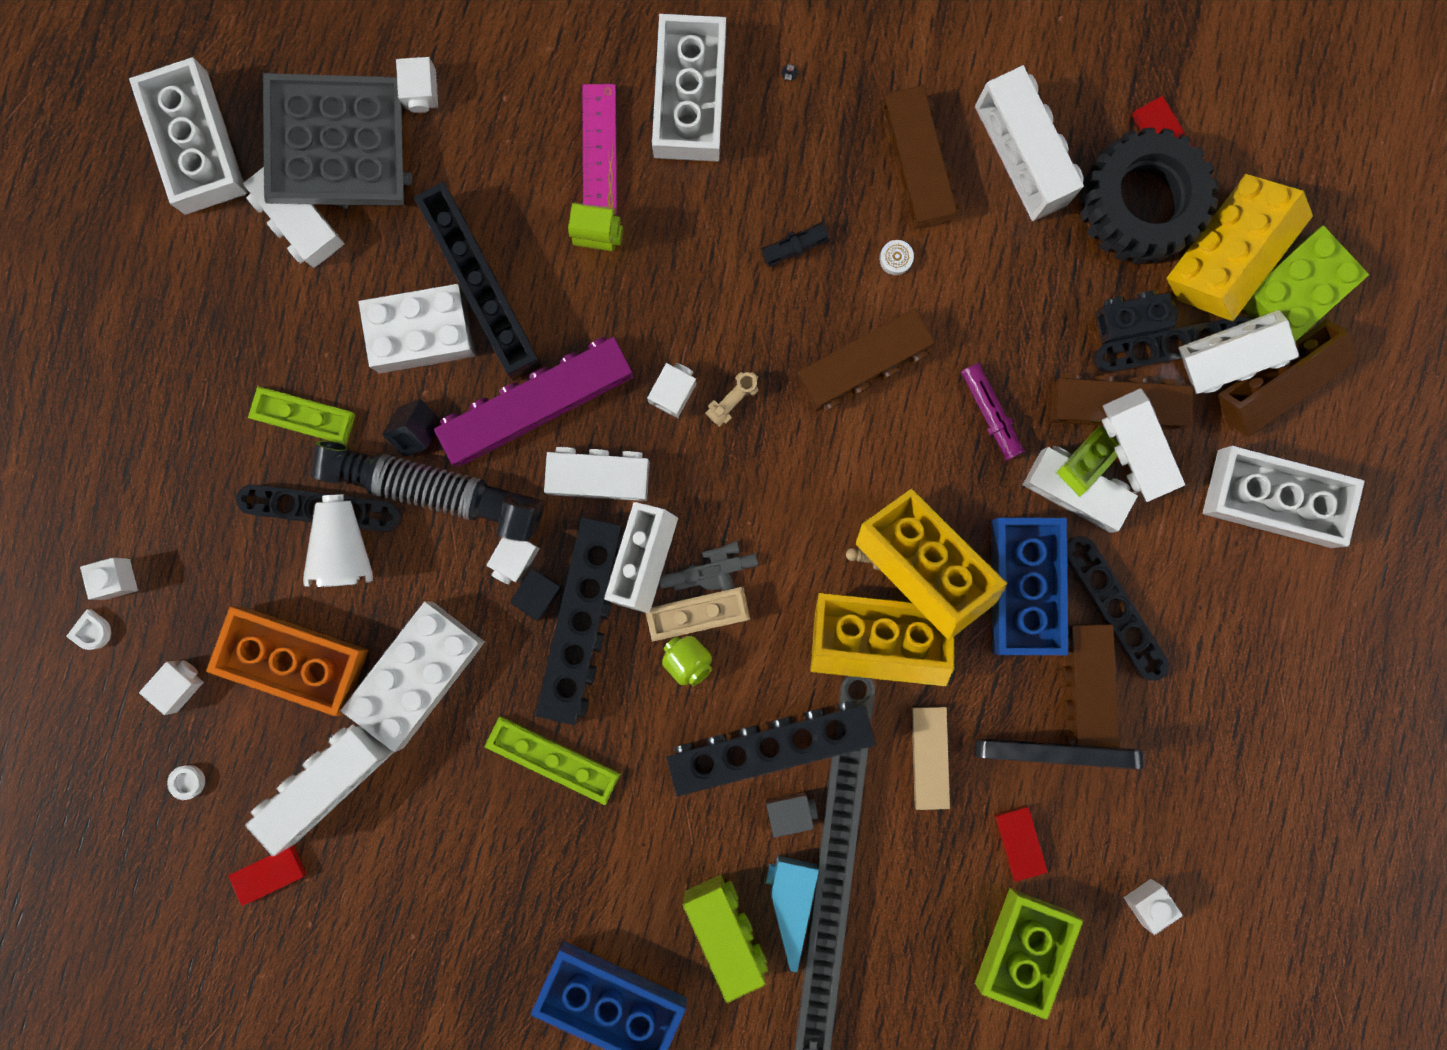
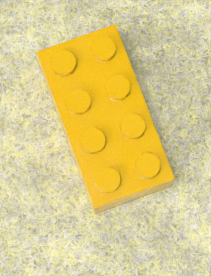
[1166,174,1313,322]
[856,489,1007,640]
[811,593,954,686]

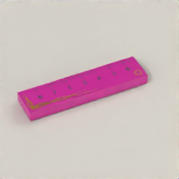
[582,84,617,216]

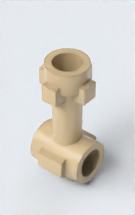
[705,372,759,427]

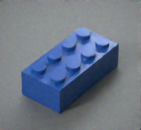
[991,518,1068,655]
[530,941,687,1050]

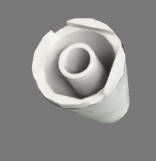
[303,494,373,587]

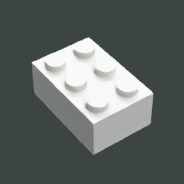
[358,284,476,373]

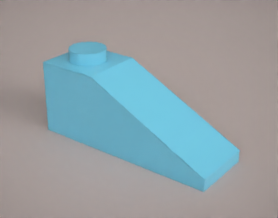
[765,855,819,972]

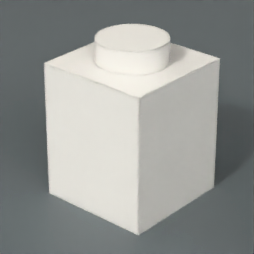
[396,57,438,113]
[647,363,697,418]
[486,537,540,585]
[80,558,138,600]
[139,660,204,715]
[1123,879,1183,935]

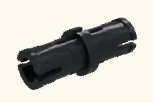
[761,222,829,268]

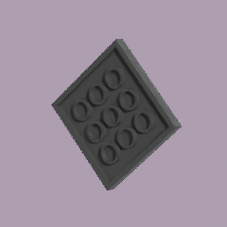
[263,73,404,205]

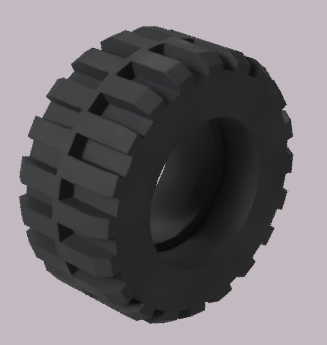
[1079,127,1219,264]

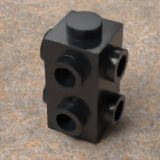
[1095,290,1178,344]

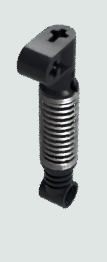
[310,441,545,542]

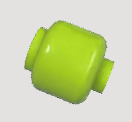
[662,636,712,686]

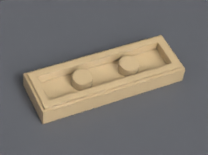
[646,587,750,642]
[911,706,950,810]

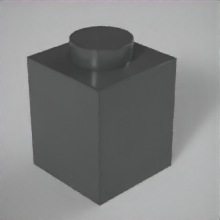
[766,791,818,838]

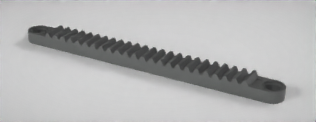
[794,676,875,1050]

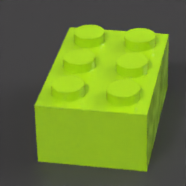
[1243,225,1369,342]
[683,874,768,1002]
[975,888,1083,1020]

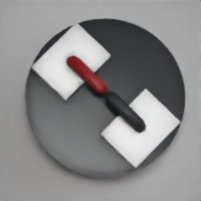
[781,64,798,81]

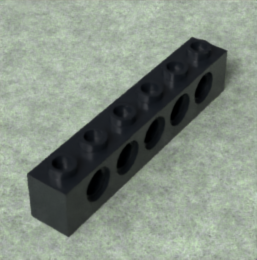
[414,181,542,380]
[535,517,624,725]
[666,699,877,797]

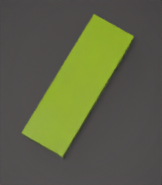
[248,386,356,445]
[1056,425,1119,497]

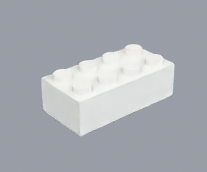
[652,14,726,161]
[129,57,247,215]
[975,65,1084,222]
[1202,446,1365,548]
[340,601,485,752]
[245,724,393,856]

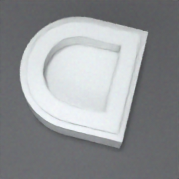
[66,609,111,650]

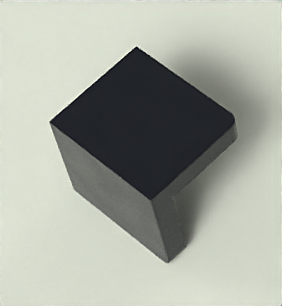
[382,399,441,457]
[510,569,564,621]

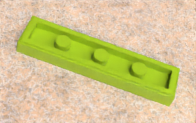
[485,716,621,805]

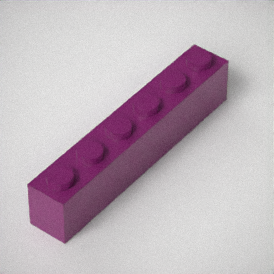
[434,337,634,468]

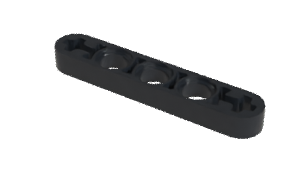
[1093,316,1251,374]
[236,485,402,532]
[1067,536,1169,681]
[974,739,1145,769]

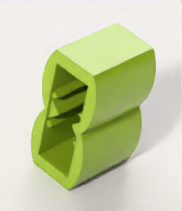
[568,202,623,252]

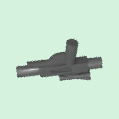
[659,540,758,591]

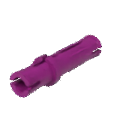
[960,363,1025,461]

